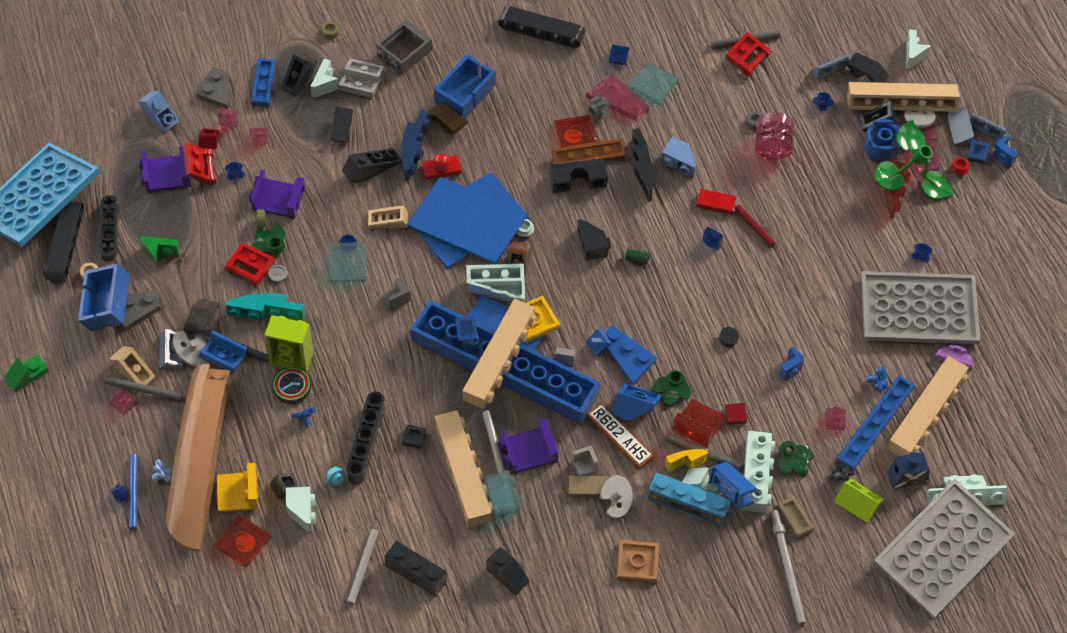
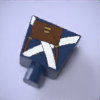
[887,452,929,489]

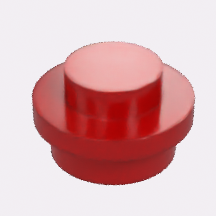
[951,158,970,175]

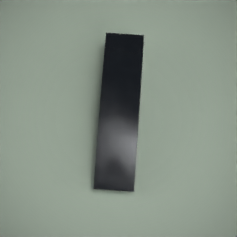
[632,128,653,201]

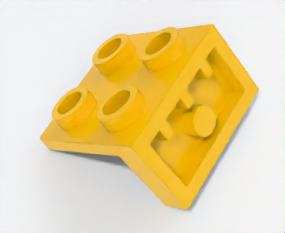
[217,463,259,512]

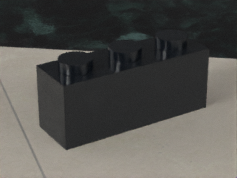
[384,541,447,597]

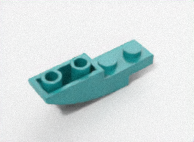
[225,293,305,321]

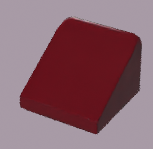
[198,128,220,149]

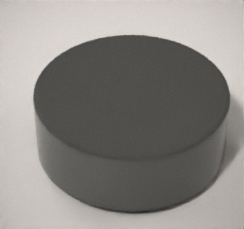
[746,112,765,130]

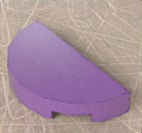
[934,345,973,370]

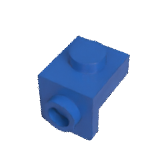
[993,135,1018,168]
[455,316,478,345]
[779,347,804,381]

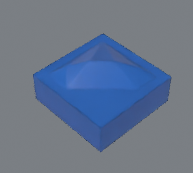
[967,140,990,162]
[586,329,611,356]

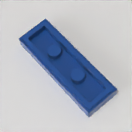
[251,58,276,107]

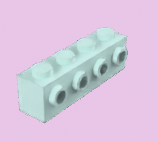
[741,431,775,513]

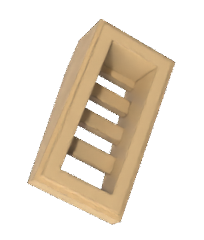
[368,205,408,228]

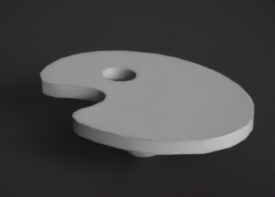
[904,111,936,128]
[172,331,209,367]
[600,475,633,519]

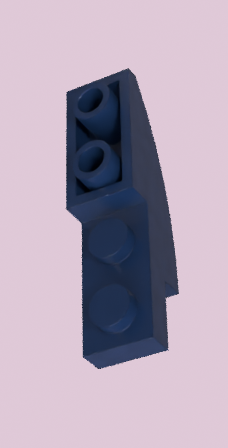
[401,110,431,181]

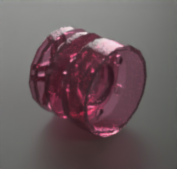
[755,112,794,160]

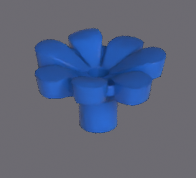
[867,367,888,392]
[291,407,316,426]

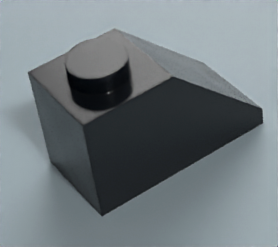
[281,53,318,95]
[577,219,611,261]
[486,546,530,595]

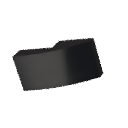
[330,106,353,143]

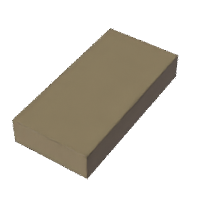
[569,476,609,497]
[776,496,814,539]

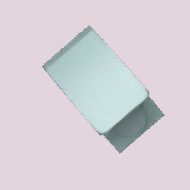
[906,29,931,69]
[311,59,338,98]
[682,468,722,496]

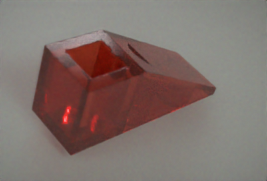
[882,159,911,218]

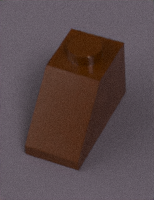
[508,242,532,274]

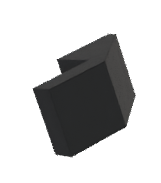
[846,53,889,83]

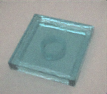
[629,62,679,106]
[329,242,367,282]

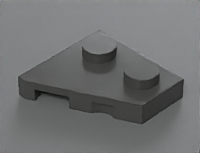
[196,67,230,109]
[123,289,161,330]

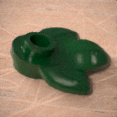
[251,223,285,255]
[652,370,691,406]
[778,441,815,476]

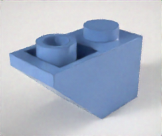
[138,91,179,132]
[661,136,696,178]

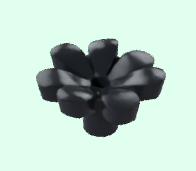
[829,461,855,482]

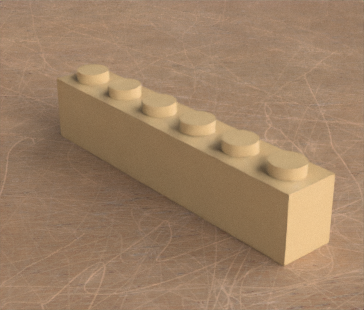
[847,82,960,112]
[463,299,537,409]
[887,356,969,456]
[435,410,494,528]

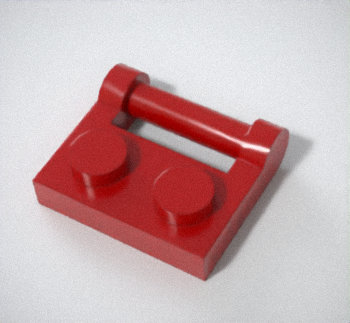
[725,32,771,77]
[183,142,217,185]
[224,242,275,287]

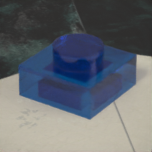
[609,44,630,65]
[702,226,724,250]

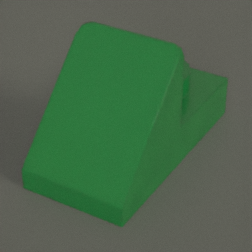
[140,236,180,266]
[4,354,49,392]

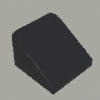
[270,473,299,499]

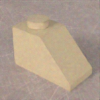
[109,346,155,385]

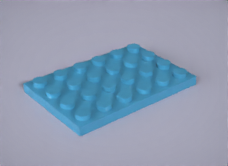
[0,143,101,247]

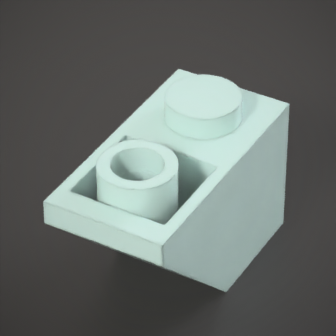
[286,487,316,532]

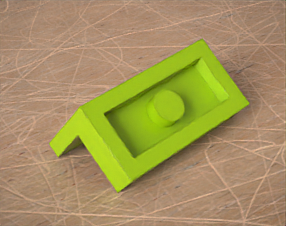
[834,478,884,522]

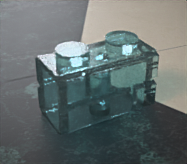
[485,470,522,518]

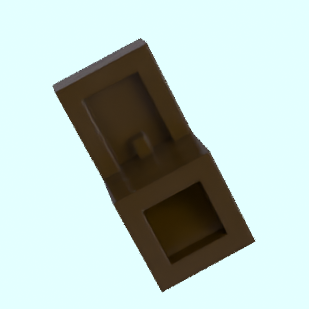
[428,103,468,134]

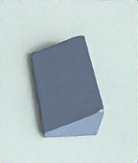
[811,54,850,79]
[947,108,974,146]
[970,113,1007,140]
[159,329,183,369]

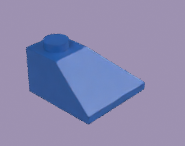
[612,383,662,421]

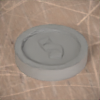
[268,265,288,283]

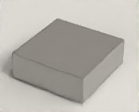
[555,347,576,366]

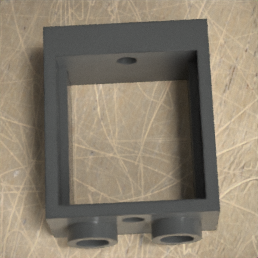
[376,19,432,75]

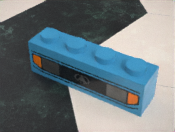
[648,473,731,527]

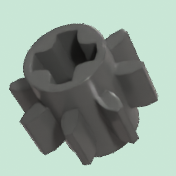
[588,96,611,119]

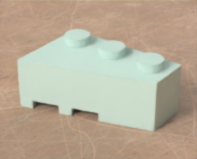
[466,264,525,304]

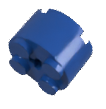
[864,119,901,162]

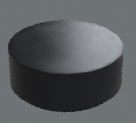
[719,327,739,347]

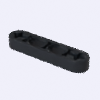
[99,195,119,262]

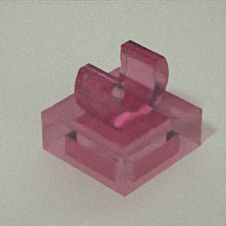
[217,107,239,132]
[249,127,269,145]
[110,388,138,416]
[825,407,846,430]

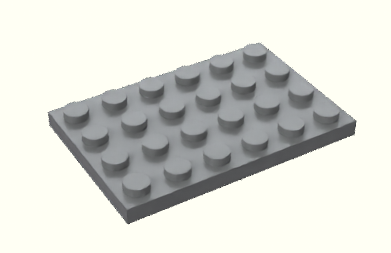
[861,271,980,344]
[873,478,1015,619]

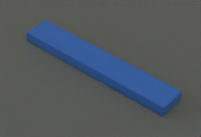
[836,375,915,471]

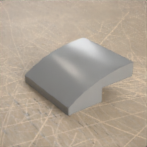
[338,59,384,99]

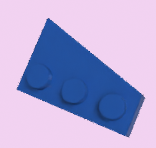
[605,325,657,386]

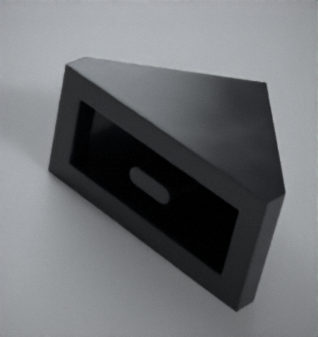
[861,101,893,131]

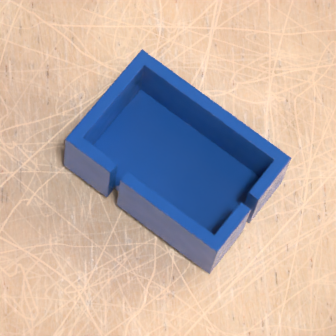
[434,54,496,118]
[78,264,130,332]

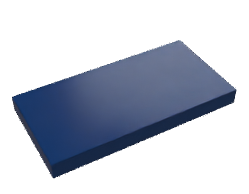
[467,295,546,351]

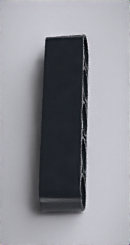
[498,6,586,48]
[45,201,84,282]
[346,391,385,485]

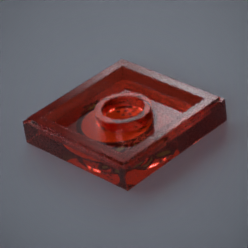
[554,115,597,148]
[214,514,271,568]

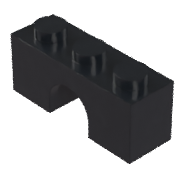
[549,159,608,193]

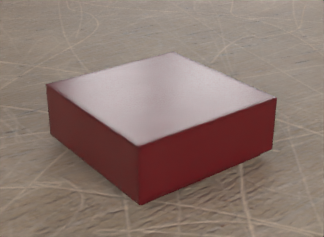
[724,403,747,425]

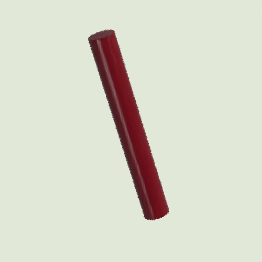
[735,204,776,247]

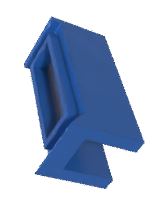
[708,462,757,510]

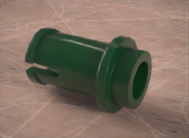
[625,248,650,265]

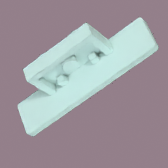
[926,475,1008,506]

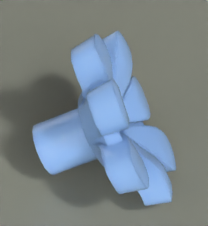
[152,459,173,483]

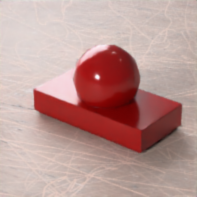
[421,154,461,180]

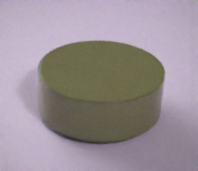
[321,21,339,39]
[257,210,265,229]

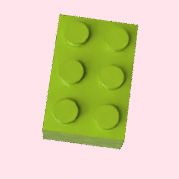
[265,316,313,372]

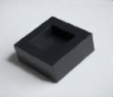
[402,424,426,449]

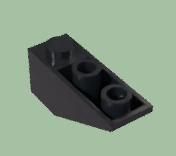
[342,148,402,183]

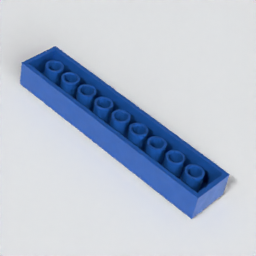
[410,300,600,424]

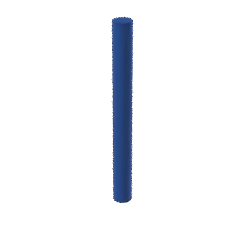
[129,454,138,530]

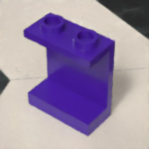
[139,146,191,192]
[249,169,305,218]
[498,419,559,474]

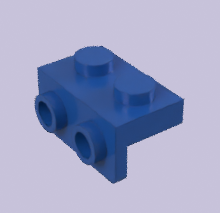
[199,331,247,374]

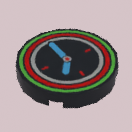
[272,367,311,404]

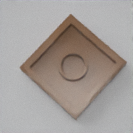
[616,540,660,583]

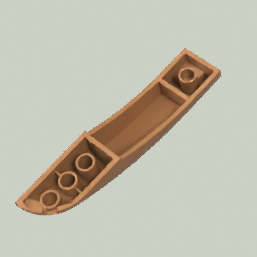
[166,364,231,552]

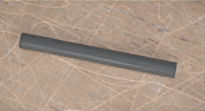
[710,30,781,48]
[104,376,183,401]
[667,433,743,470]

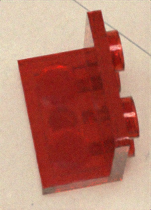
[673,399,725,448]

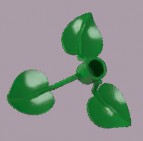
[875,119,954,199]

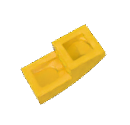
[665,449,708,472]

